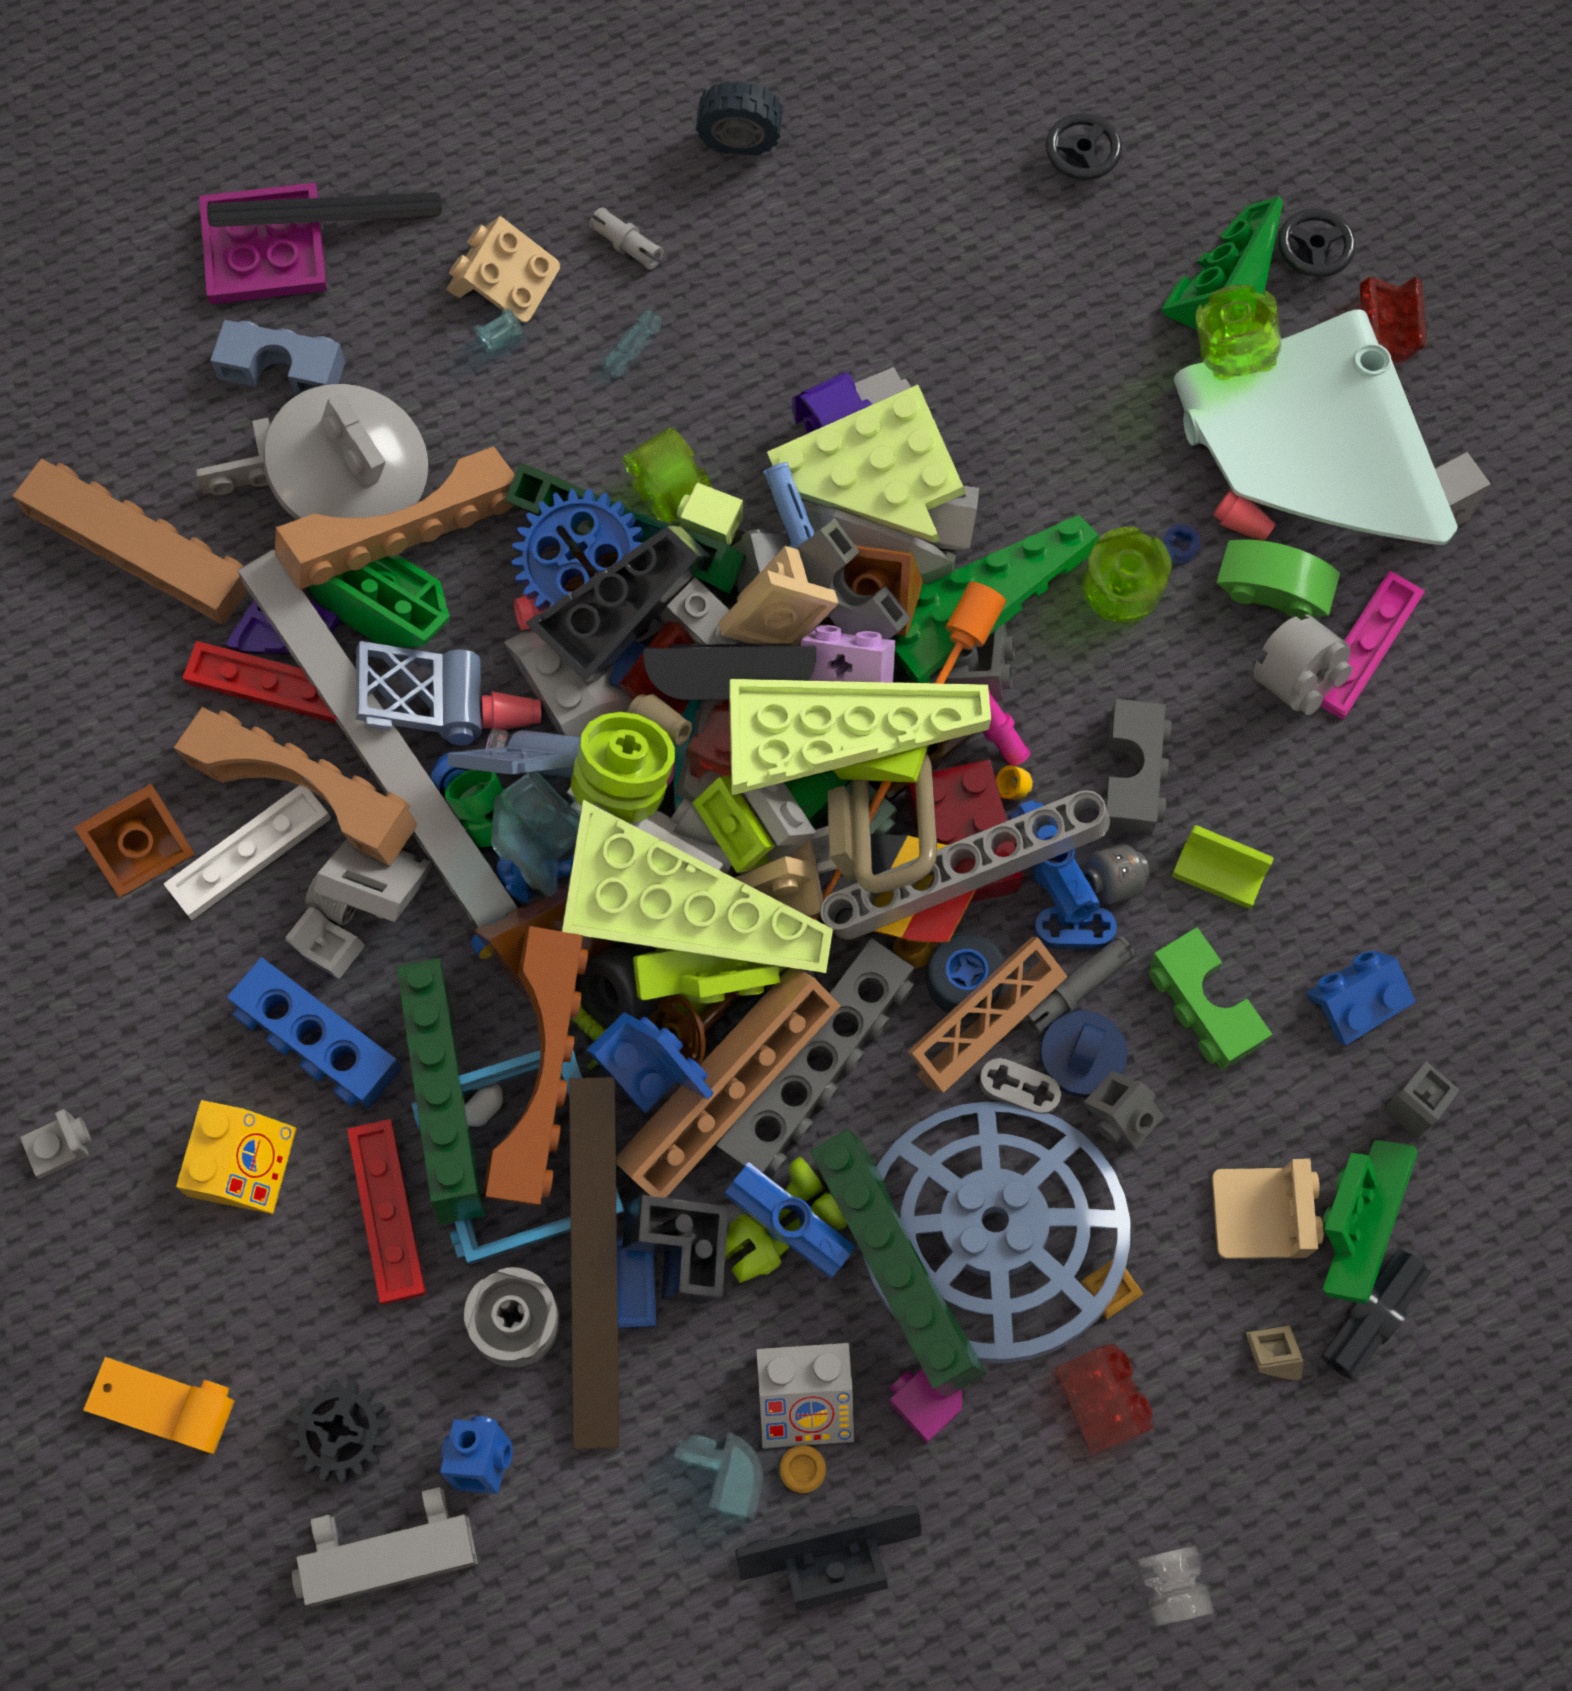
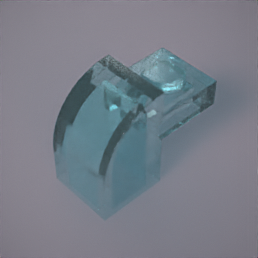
[674,1433,763,1522]

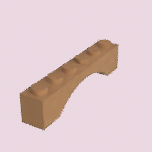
[275,446,515,590]
[174,707,418,867]

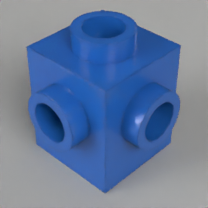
[440,1416,513,1494]

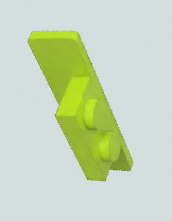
[633,949,787,1003]

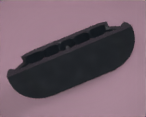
[644,643,816,700]

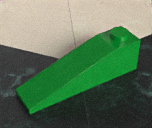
[1161,196,1283,338]

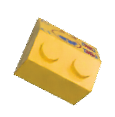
[176,1100,297,1214]

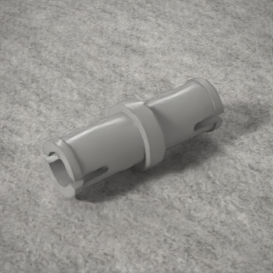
[589,207,664,270]

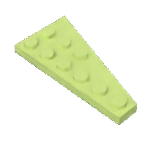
[729,679,991,795]

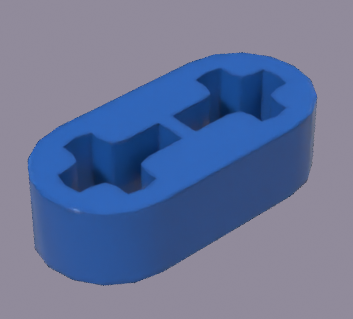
[1034,907,1117,949]

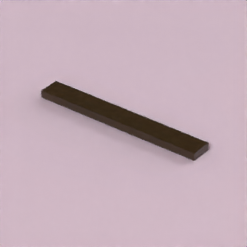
[569,1077,619,1449]

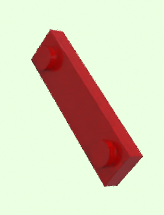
[183,641,338,724]
[347,1119,427,1305]

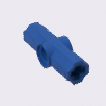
[1008,800,1100,924]
[723,1162,856,1279]

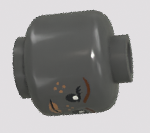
[1083,844,1149,905]

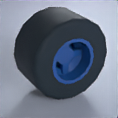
[926,933,1004,1017]

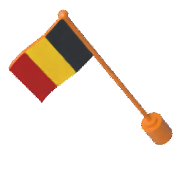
[812,582,1006,943]

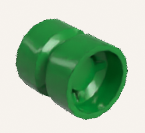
[445,769,520,848]

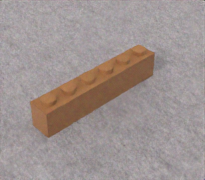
[13,458,248,625]
[616,968,841,1198]

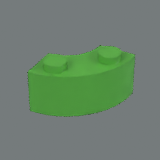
[1217,540,1340,620]

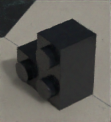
[622,1195,728,1304]

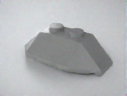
[803,501,956,584]
[504,629,636,737]

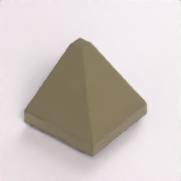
[1246,1325,1303,1381]

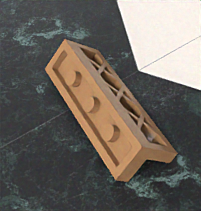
[907,937,1068,1093]

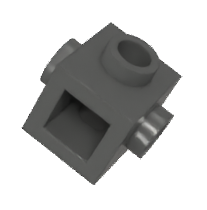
[1084,1071,1164,1149]

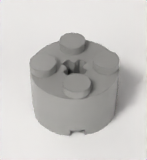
[1254,614,1353,715]
[464,1267,560,1368]

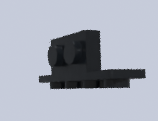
[735,1505,921,1611]

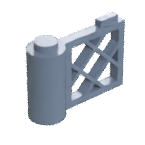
[356,641,482,746]
[448,730,580,778]

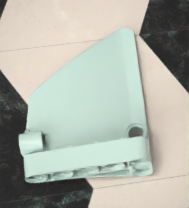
[1174,310,1457,545]

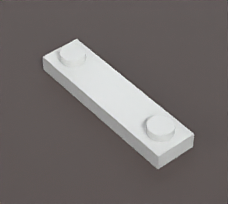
[164,785,331,920]

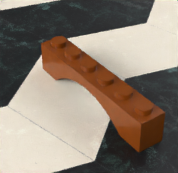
[482,926,588,1206]

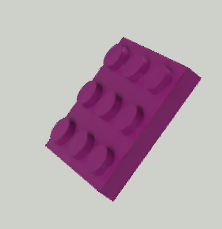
[199,183,328,304]

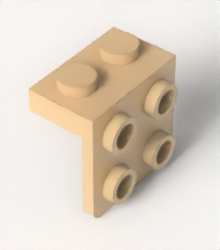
[446,216,560,323]
[1211,1159,1323,1259]

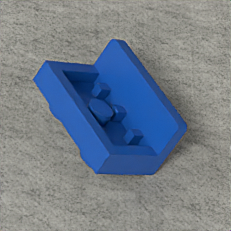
[1307,951,1416,1045]

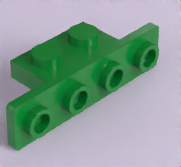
[1323,1140,1418,1304]

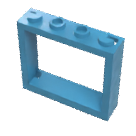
[412,1050,624,1265]

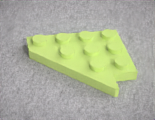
[767,385,966,543]

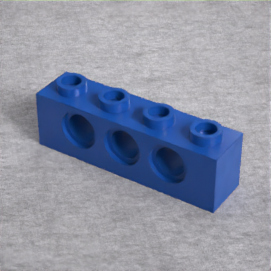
[227,957,402,1109]

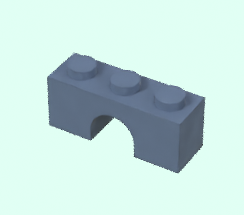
[210,320,345,395]

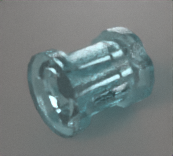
[473,308,525,358]

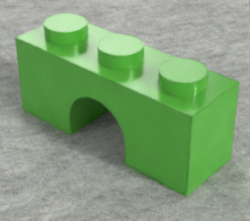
[1149,927,1273,1071]

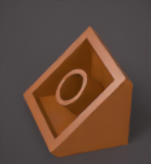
[827,545,923,636]
[74,784,195,898]

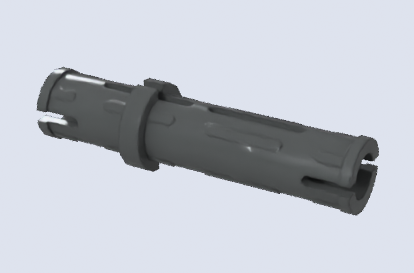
[1023,935,1136,1035]

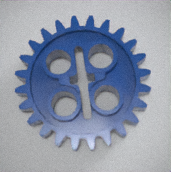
[512,489,644,611]

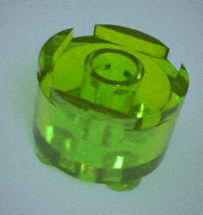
[1195,285,1282,380]
[621,428,712,523]
[1082,527,1171,622]

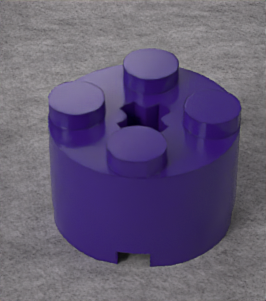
[792,372,872,436]

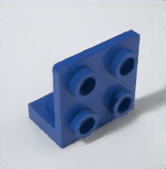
[587,1012,714,1113]

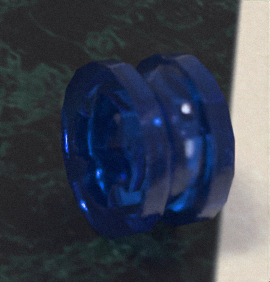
[1161,524,1200,564]

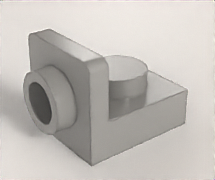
[20,1109,91,1179]

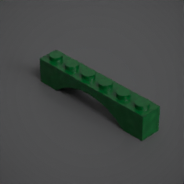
[505,463,746,594]
[396,958,485,1225]
[810,1128,986,1397]

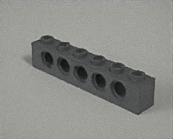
[716,938,915,1179]

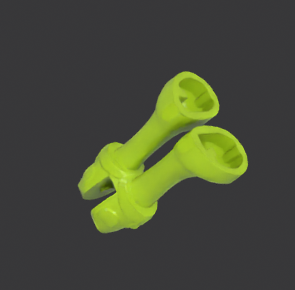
[725,1157,848,1283]

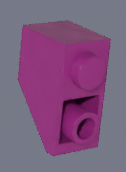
[888,1369,962,1445]

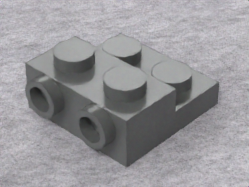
[930,624,1015,701]

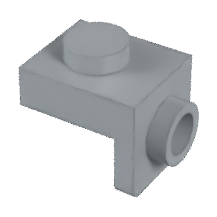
[285,907,365,979]

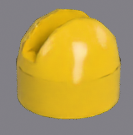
[996,765,1033,801]

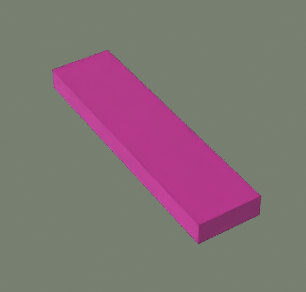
[1320,571,1425,720]

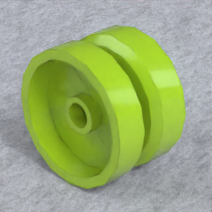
[571,712,675,823]

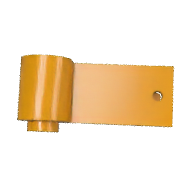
[83,1357,235,1454]

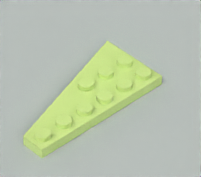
[562,800,833,973]

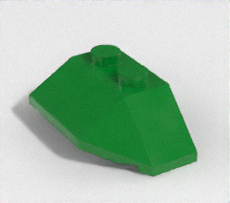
[308,554,450,648]

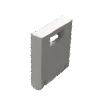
[313,839,432,922]

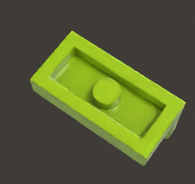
[692,776,775,873]
[1171,825,1274,909]

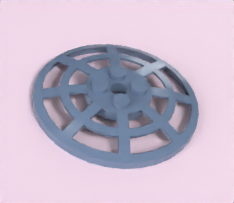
[863,1101,1130,1363]

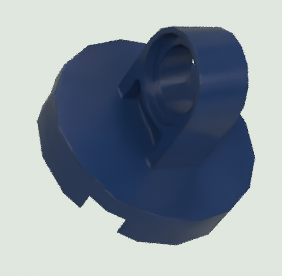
[1039,1010,1128,1098]

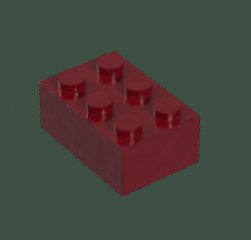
[905,759,1023,903]

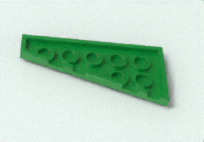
[889,515,1100,683]

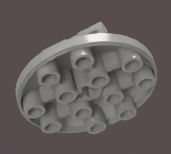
[263,384,428,520]

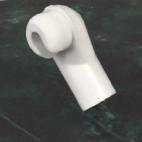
[465,1084,503,1127]

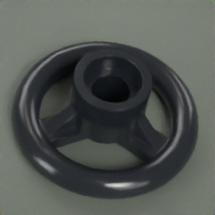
[1046,113,1122,180]
[1278,209,1356,277]

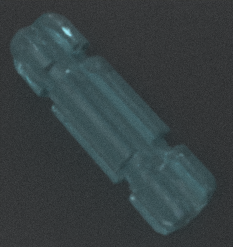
[603,309,662,377]

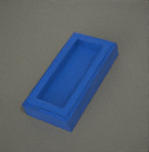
[617,1236,657,1329]

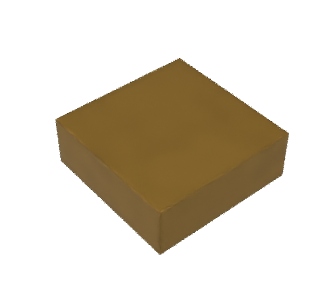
[1080,1260,1143,1320]

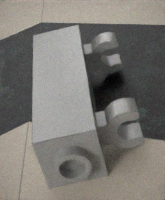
[292,1487,478,1607]

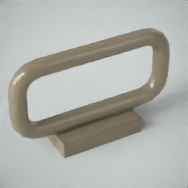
[828,753,937,893]

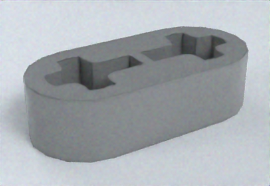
[979,1058,1061,1114]

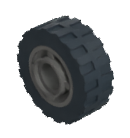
[696,81,783,156]

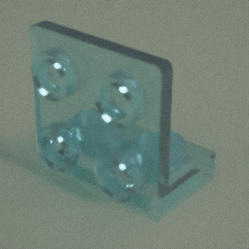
[492,771,580,898]

